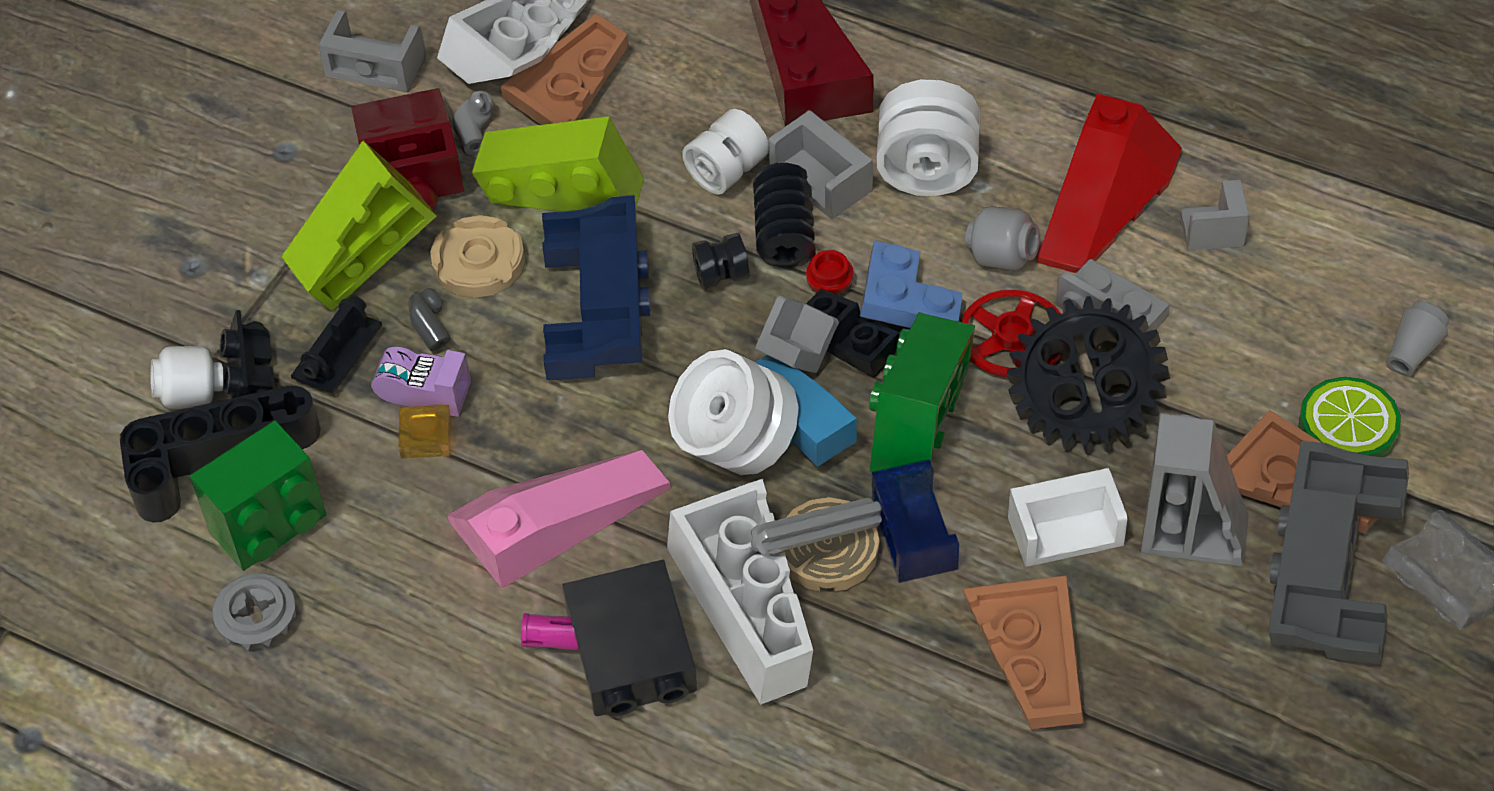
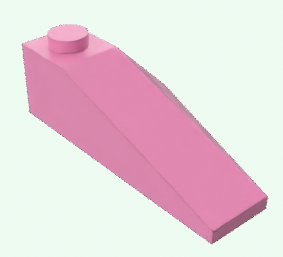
[447,450,671,589]

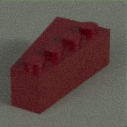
[749,0,874,127]

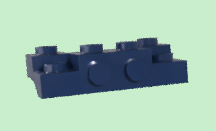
[542,195,650,380]

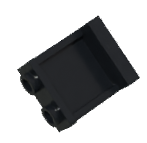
[562,559,697,716]

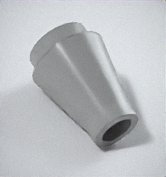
[1386,301,1449,376]

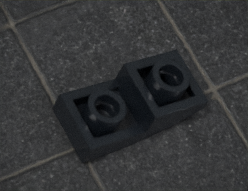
[806,288,900,377]

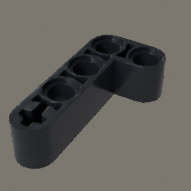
[120,386,321,523]

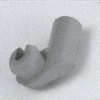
[453,91,494,155]

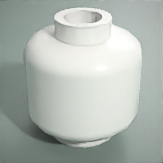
[150,346,223,410]

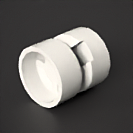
[682,108,769,195]

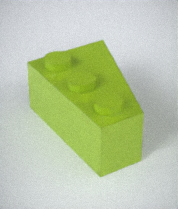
[472,116,644,212]
[281,141,437,311]

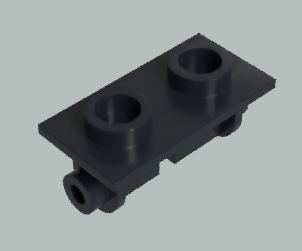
[291,296,382,395]
[220,310,275,398]

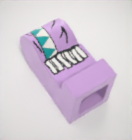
[371,347,471,417]

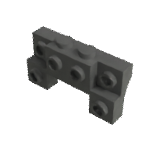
[1268,441,1409,665]

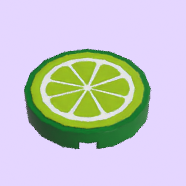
[1298,376,1401,457]

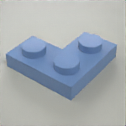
[860,241,962,328]

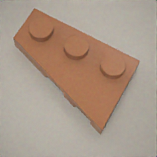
[501,13,629,125]
[1226,410,1379,534]
[963,576,1084,729]

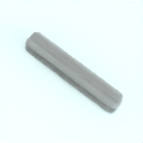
[751,498,883,555]

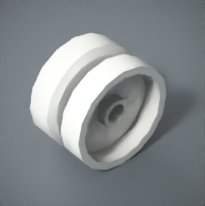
[877,79,980,196]
[668,349,799,475]

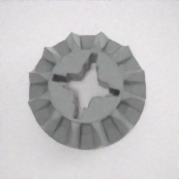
[212,574,296,651]

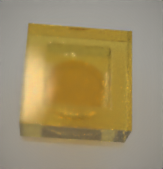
[398,405,451,459]

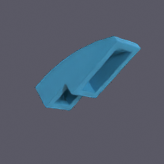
[756,355,857,467]

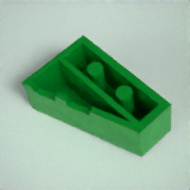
[869,312,975,486]

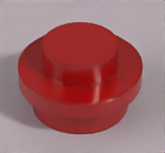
[806,250,854,294]

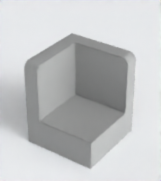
[1181,180,1249,250]
[755,295,838,373]

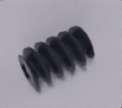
[753,163,816,268]

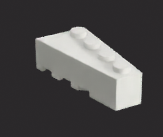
[667,479,813,705]

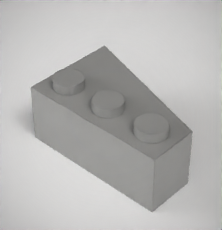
[1141,414,1248,567]

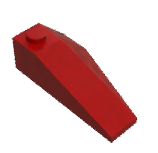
[1037,93,1182,273]

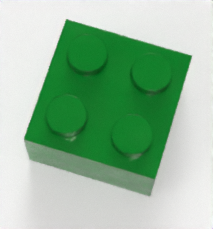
[190,421,326,571]

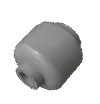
[966,206,1040,271]

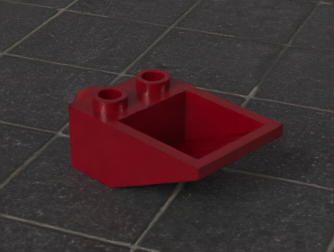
[351,88,464,212]

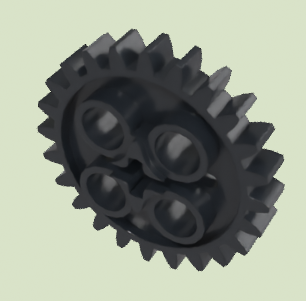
[1007,296,1170,454]

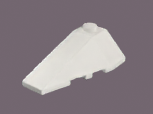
[437,0,590,84]

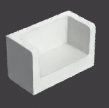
[1008,468,1128,567]

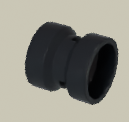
[692,233,750,289]

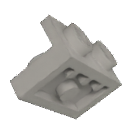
[1056,259,1170,343]

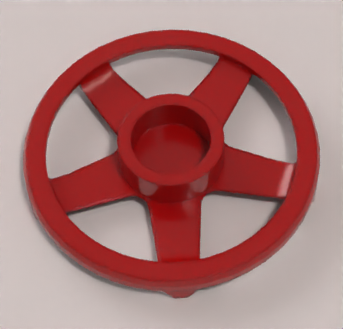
[960,290,1063,378]

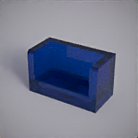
[872,460,960,583]

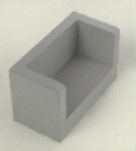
[318,10,426,93]
[769,110,873,220]

